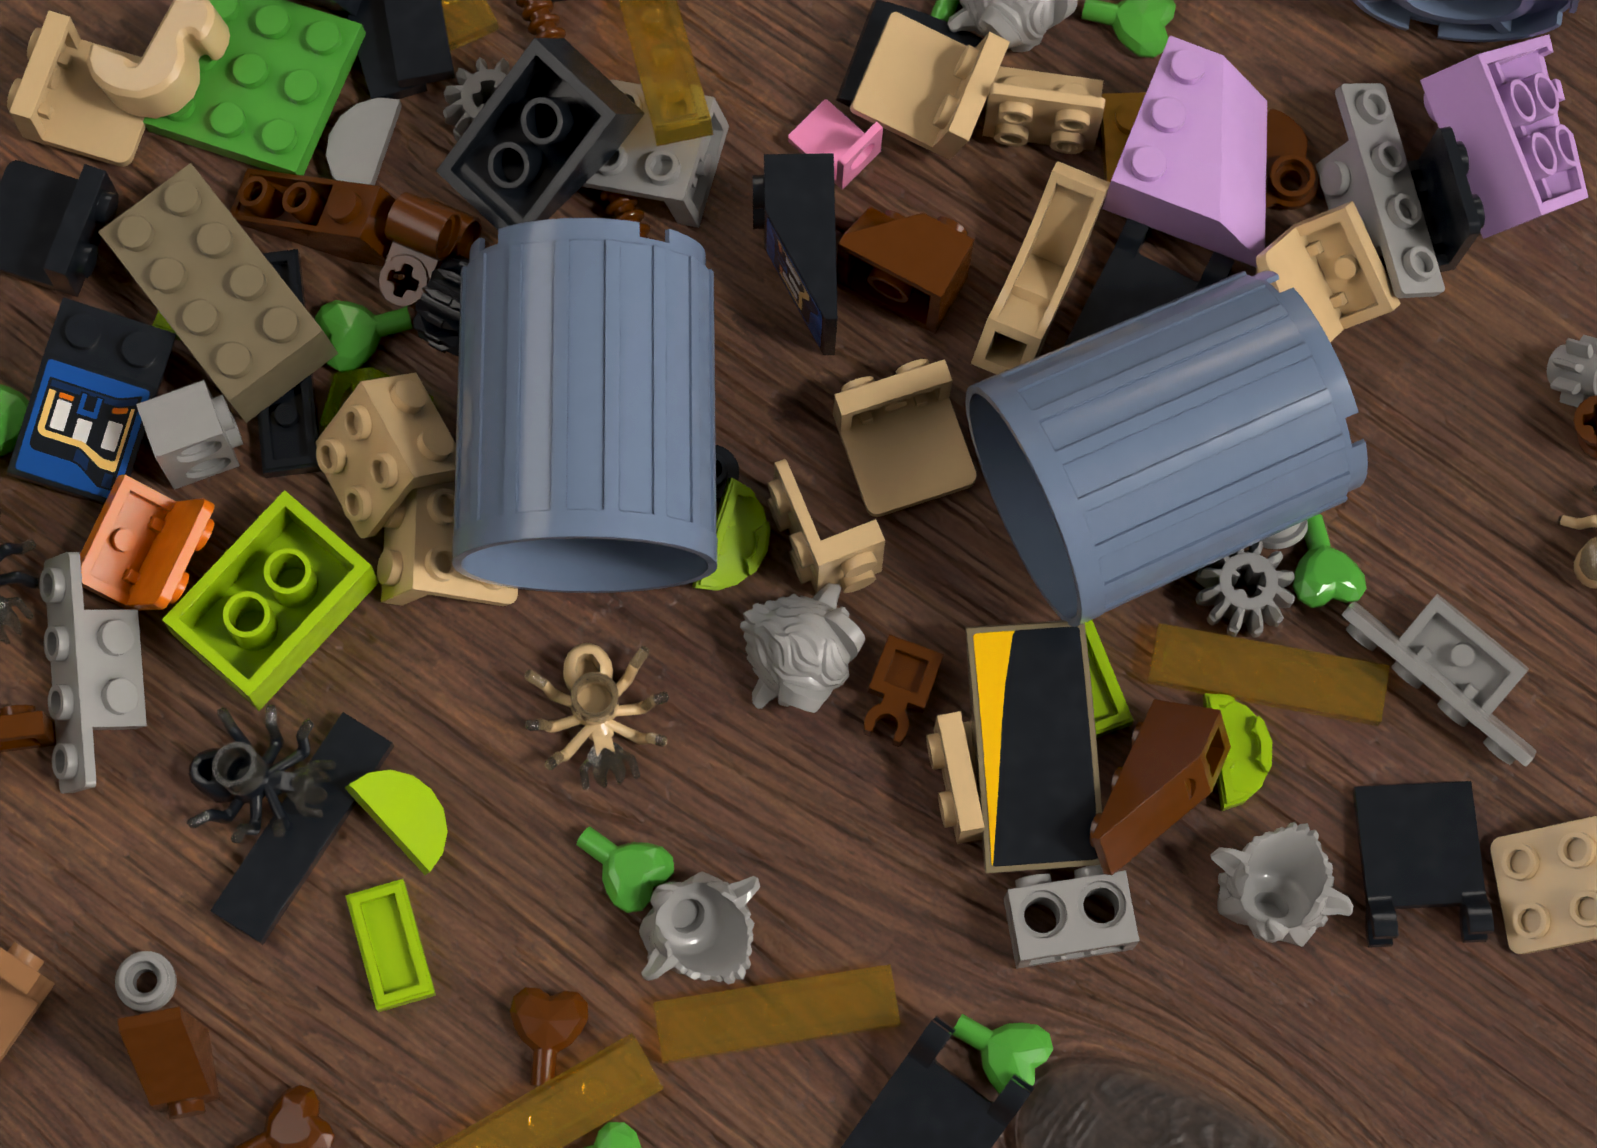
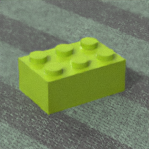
[162,490,379,711]

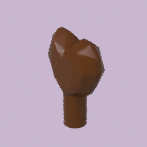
[510,987,588,1087]
[234,1085,335,1148]

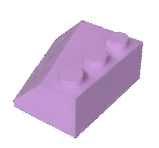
[1420,34,1588,239]
[1102,36,1267,268]

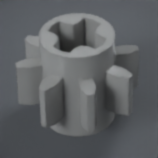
[1547,335,1597,408]

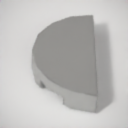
[326,98,402,185]

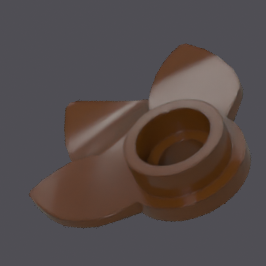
[1266,109,1319,210]

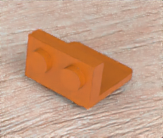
[80,475,215,611]

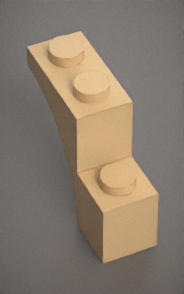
[971,161,1110,375]

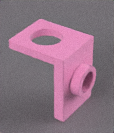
[788,99,883,190]

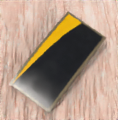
[965,620,1102,873]

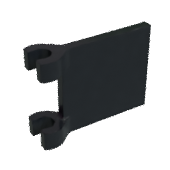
[1064,218,1235,346]
[1353,781,1494,948]
[841,1016,1035,1148]

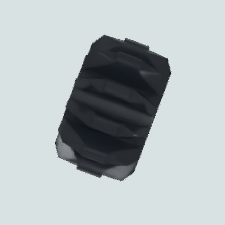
[414,254,469,357]

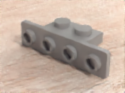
[1315,83,1445,298]
[40,552,147,794]
[1342,594,1537,767]

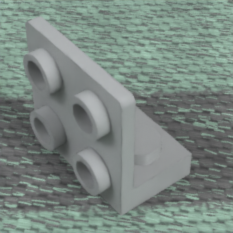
[583,80,729,228]

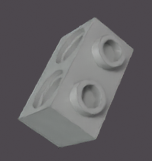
[136,380,243,490]
[1004,865,1139,969]

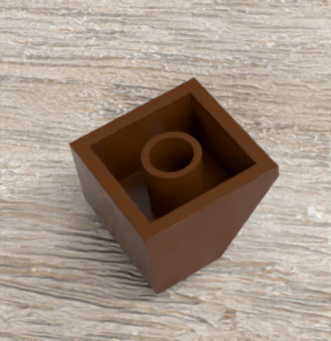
[836,207,975,334]

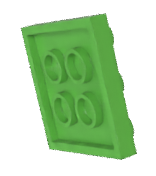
[143,0,366,175]

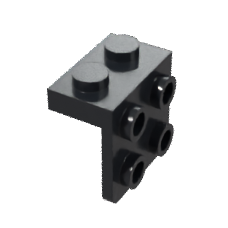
[1382,126,1485,282]
[0,160,119,297]

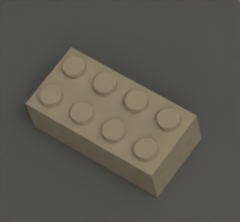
[98,163,338,423]

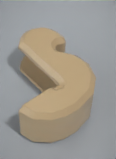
[87,0,230,119]

